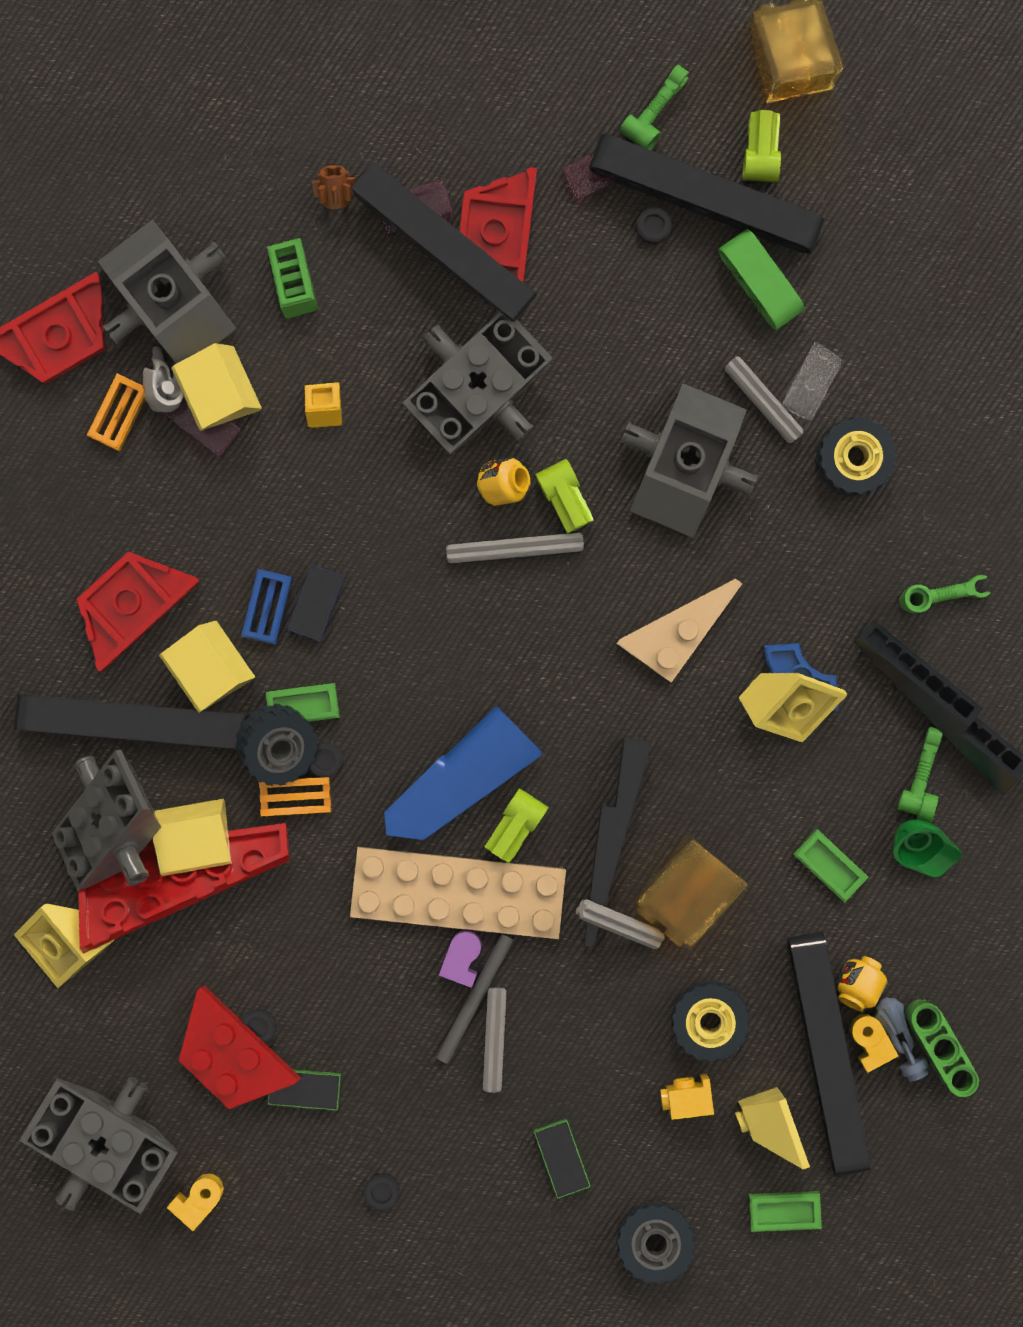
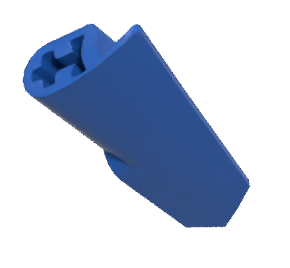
[384,706,542,840]

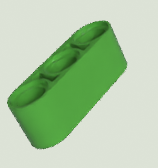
[718,229,805,330]
[905,999,979,1097]

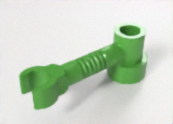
[619,65,689,150]
[899,575,991,614]
[897,727,943,823]

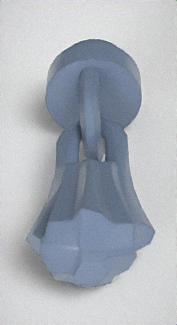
[874,997,929,1082]

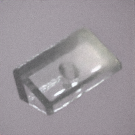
[781,341,843,422]

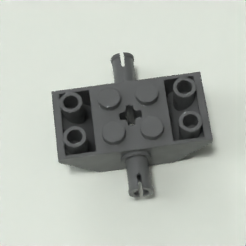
[98,219,238,364]
[402,312,553,455]
[620,383,758,538]
[52,750,161,891]
[19,1077,179,1214]

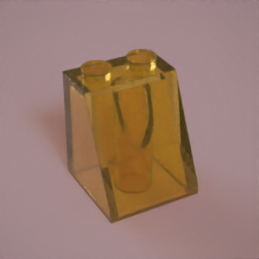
[749,0,843,103]
[635,836,749,948]

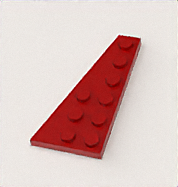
[78,823,290,954]

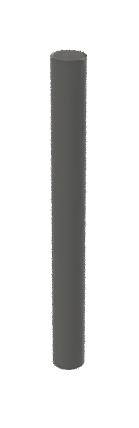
[436,933,514,1064]

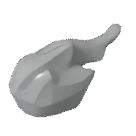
[143,346,184,412]

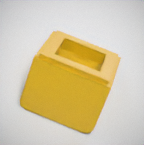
[305,382,342,428]

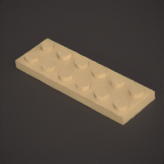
[350,847,566,939]

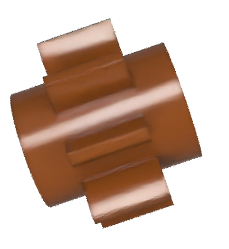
[312,165,356,209]

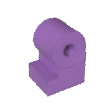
[439,930,481,988]

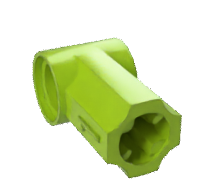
[742,110,781,183]
[535,459,594,534]
[484,788,548,863]

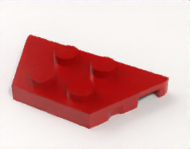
[460,167,537,283]
[0,272,106,384]
[77,552,201,672]
[179,985,301,1109]

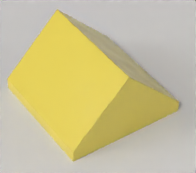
[171,343,262,431]
[159,620,255,713]
[153,799,232,876]

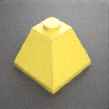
[739,673,847,742]
[14,904,114,988]
[735,1087,810,1169]

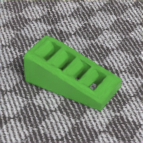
[267,238,318,318]

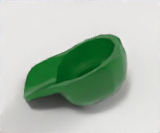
[892,819,962,877]

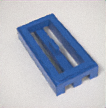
[241,569,293,645]

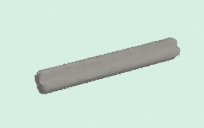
[446,533,584,563]

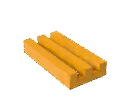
[87,373,145,452]
[259,777,332,816]

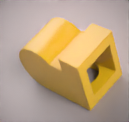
[849,1014,898,1073]
[167,1174,224,1231]

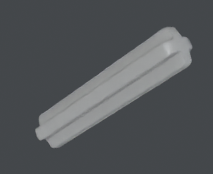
[725,356,803,443]
[576,899,664,949]
[483,987,507,1093]

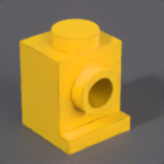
[660,1074,714,1120]

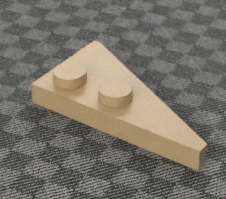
[617,579,742,683]

